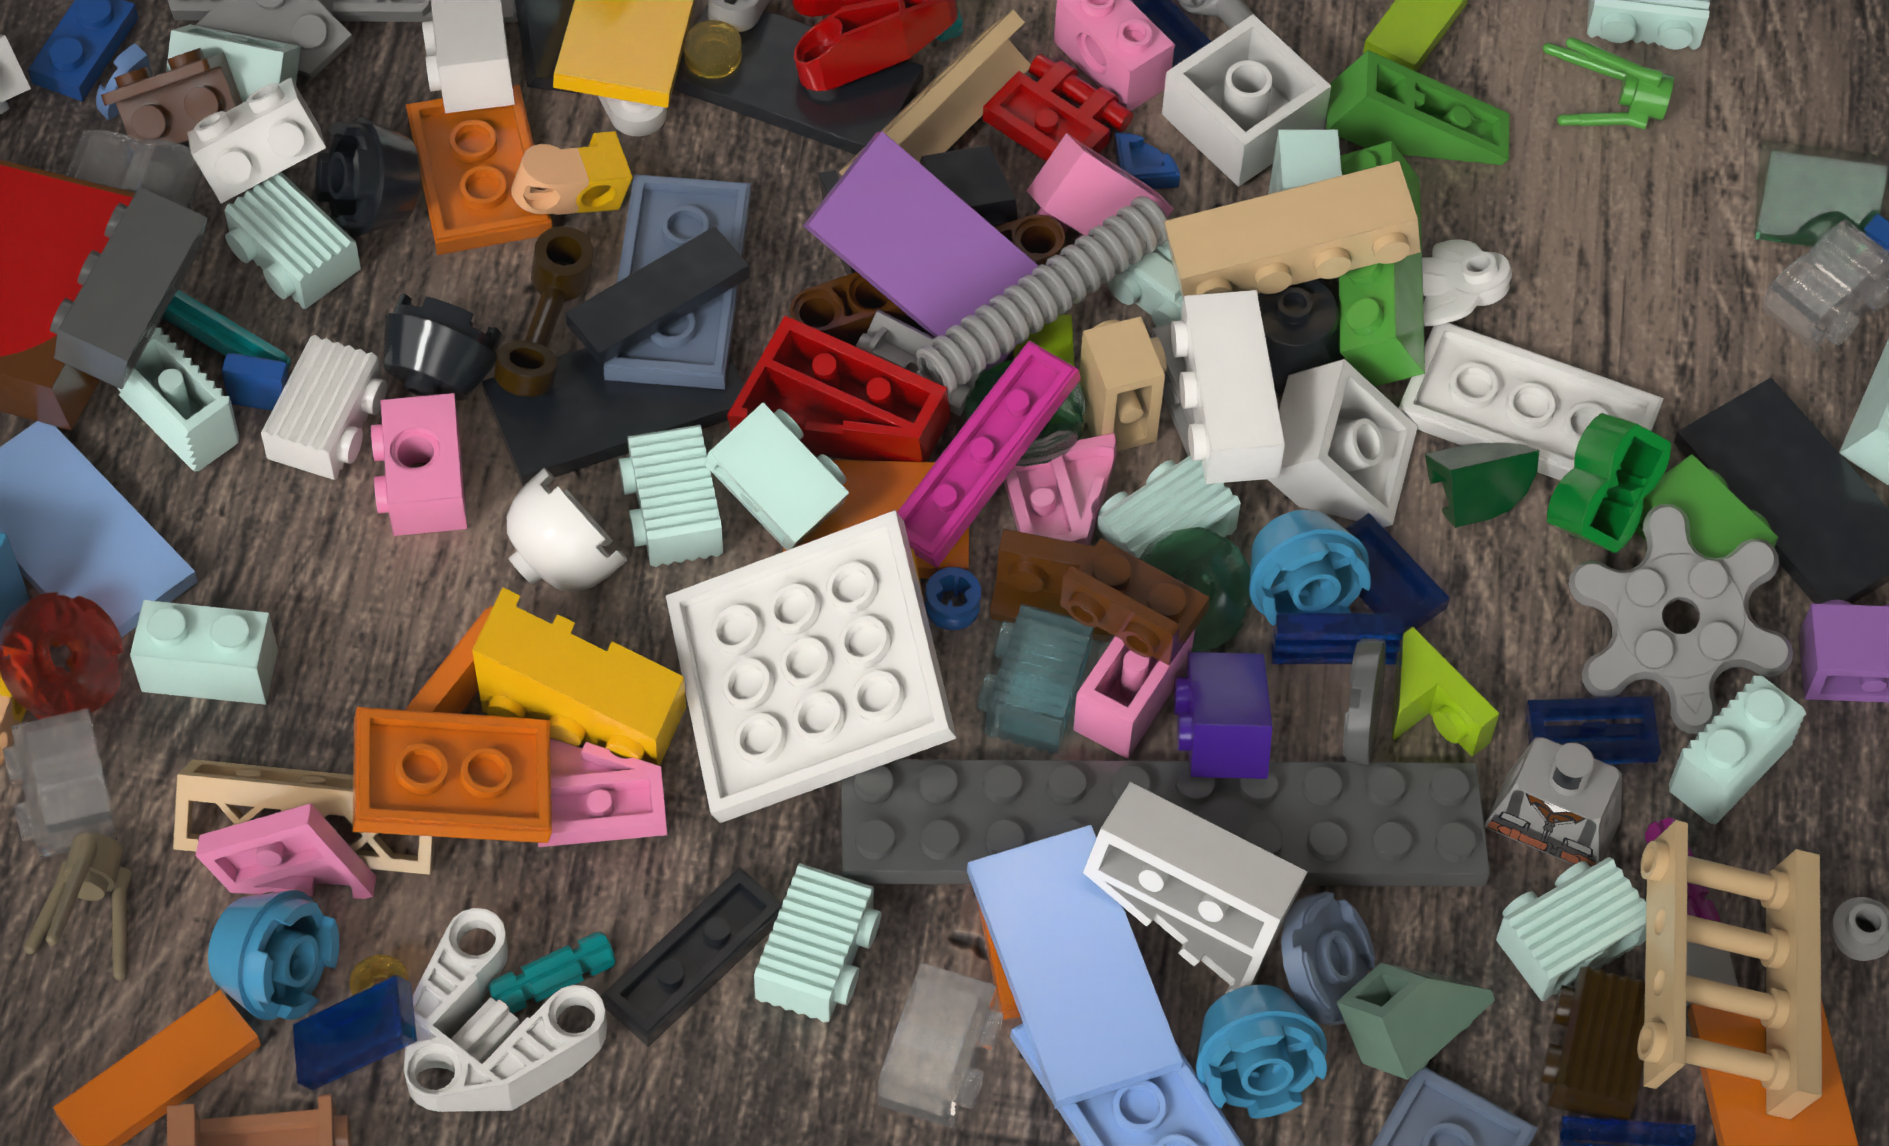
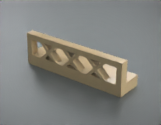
[839,10,1031,175]
[173,759,435,875]

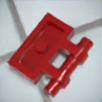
[982,54,1134,162]

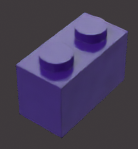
[1174,652,1273,779]

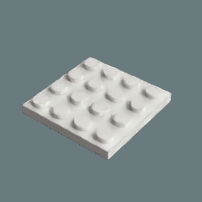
[666,510,957,823]

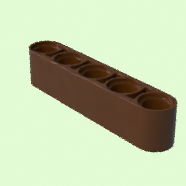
[790,214,1065,346]

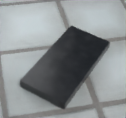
[673,0,923,155]
[482,348,744,487]
[1673,377,1889,604]

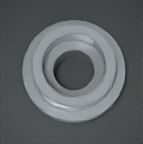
[1831,897,1889,961]

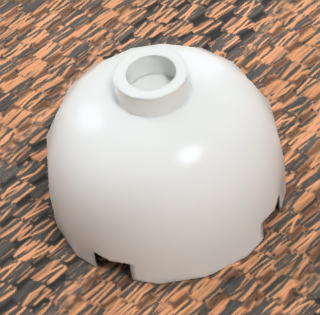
[507,468,627,592]

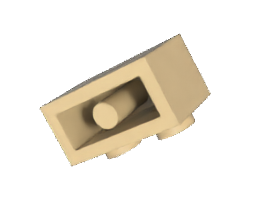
[1077,316,1167,451]

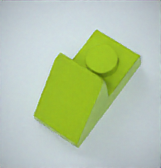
[1392,627,1500,757]

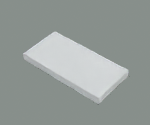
[1399,323,1664,481]

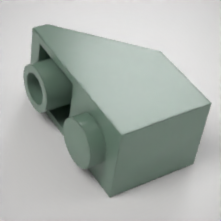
[1337,963,1495,1080]

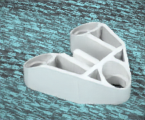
[404,908,607,1112]

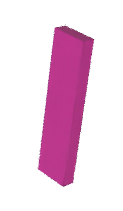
[897,341,1081,568]

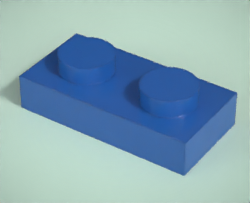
[28,0,138,102]

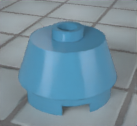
[1249,509,1371,634]
[208,890,339,1020]
[1196,985,1327,1118]

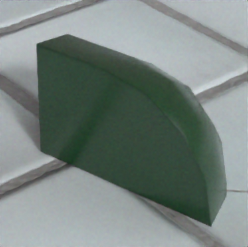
[1425,443,1540,528]

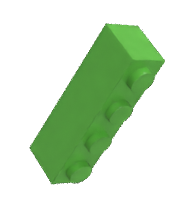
[1339,141,1425,387]

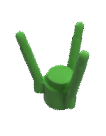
[1543,37,1674,130]

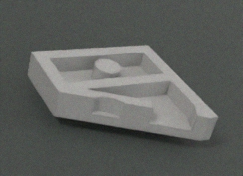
[196,0,354,79]

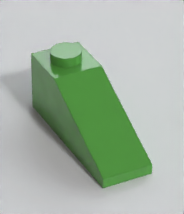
[1326,50,1510,165]

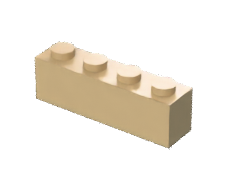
[1164,161,1421,298]

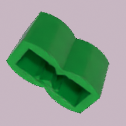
[1547,413,1671,553]

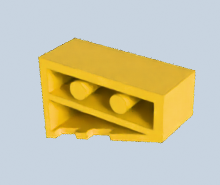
[472,587,686,766]

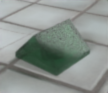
[1754,139,1889,255]

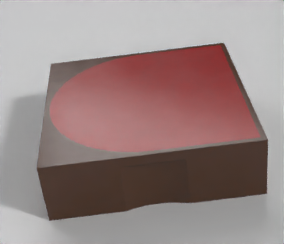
[0,159,136,431]

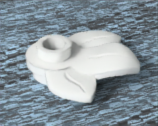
[1422,239,1512,327]

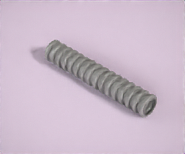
[916,196,1168,394]

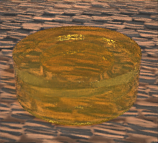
[684,20,742,78]

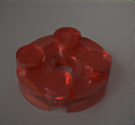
[0,592,123,723]

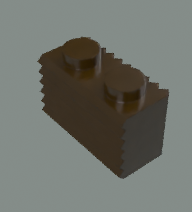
[1540,966,1645,1126]

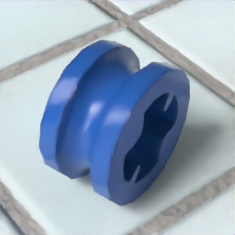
[925,567,981,630]

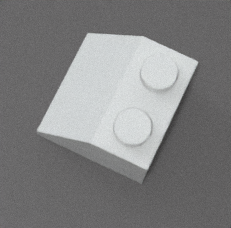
[1268,359,1418,527]

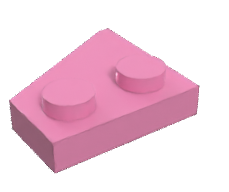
[1004,433,1117,545]
[538,738,667,847]
[195,803,377,899]

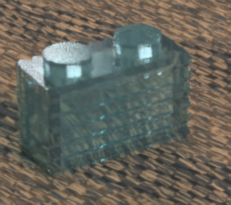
[977,604,1094,754]

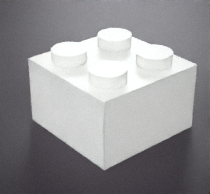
[1162,14,1331,187]

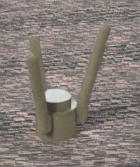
[24,833,132,981]

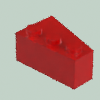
[727,315,951,462]

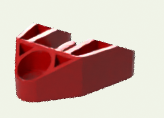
[791,0,958,91]

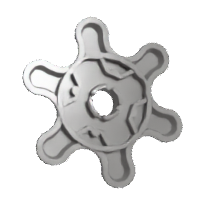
[1568,504,1793,734]

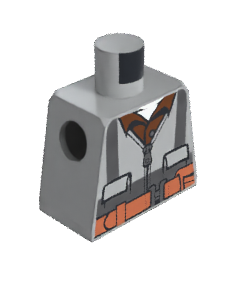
[1484,737,1622,867]

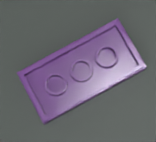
[803,131,1038,379]

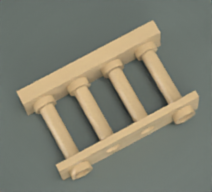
[1637,820,1822,1120]

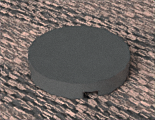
[1343,638,1386,766]

